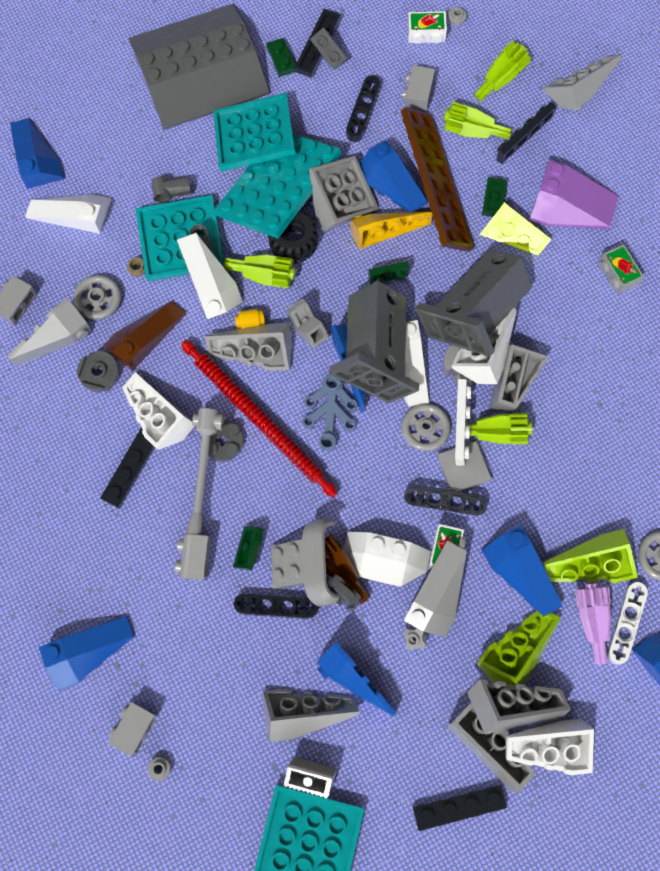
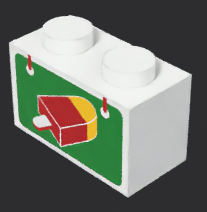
[407,11,447,44]
[428,524,466,570]

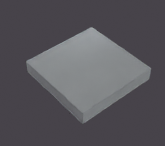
[437,441,492,491]

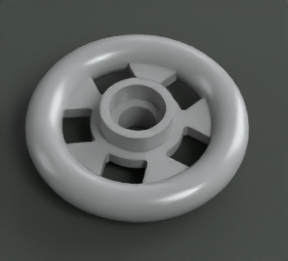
[73,275,121,320]
[401,404,451,451]
[638,531,660,581]

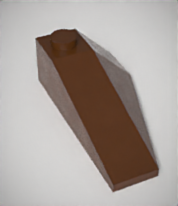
[102,301,186,372]

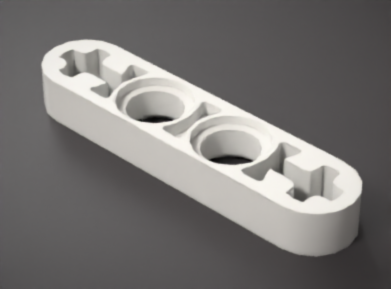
[607,582,648,665]

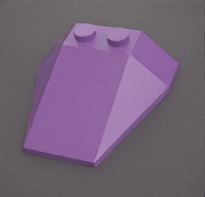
[529,158,619,229]

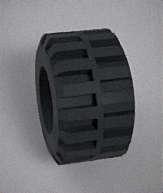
[268,210,318,264]

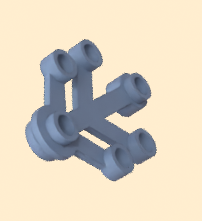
[302,375,357,451]

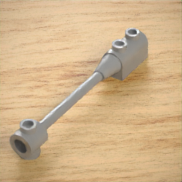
[175,408,224,581]

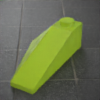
[543,529,638,583]
[478,611,561,686]

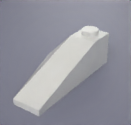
[25,194,111,234]
[177,233,243,319]
[452,308,516,384]
[404,320,429,407]
[122,372,195,450]
[506,719,594,775]

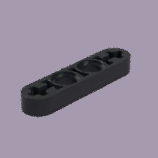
[346,75,380,142]
[404,484,487,516]
[233,594,318,619]

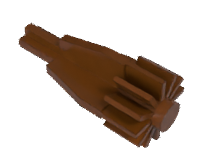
[324,533,370,604]

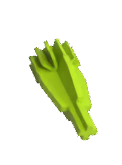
[474,41,531,102]
[443,102,512,139]
[223,255,296,289]
[466,413,532,445]

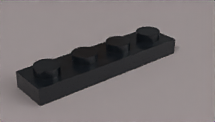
[294,9,341,78]
[496,102,556,165]
[100,427,155,509]
[412,785,507,831]

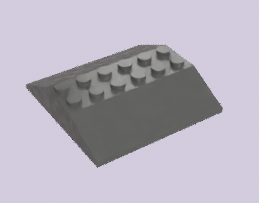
[128,4,270,130]

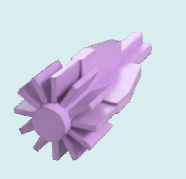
[575,583,611,664]

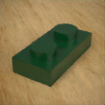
[266,38,295,77]
[481,177,507,217]
[368,261,409,284]
[233,526,264,571]

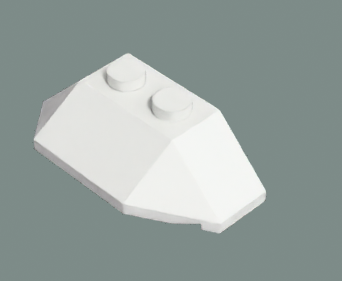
[343,532,431,587]

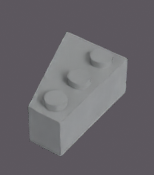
[489,344,549,414]

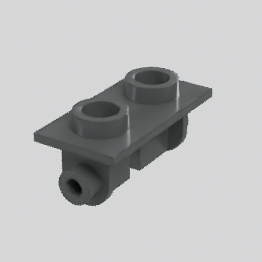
[310,27,347,70]

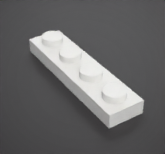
[455,379,471,466]

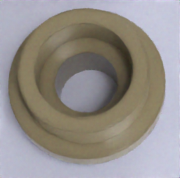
[127,257,145,277]

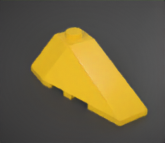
[350,212,433,249]

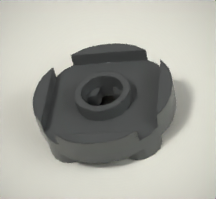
[77,351,119,392]
[208,420,244,462]
[326,575,361,611]

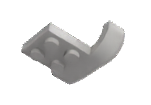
[271,518,339,607]

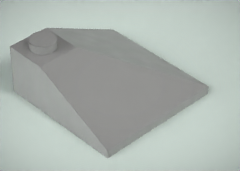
[309,156,379,232]

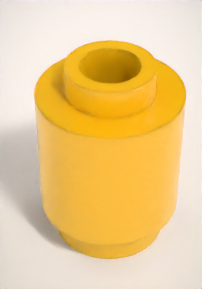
[234,309,265,329]

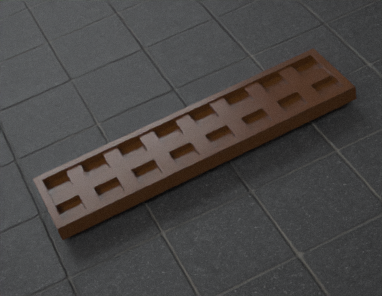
[401,107,474,252]

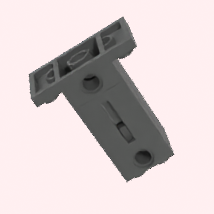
[415,249,532,357]
[329,281,419,404]

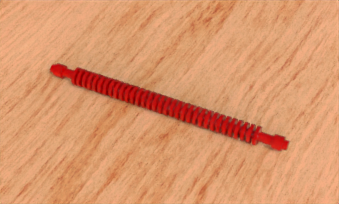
[181,340,339,498]

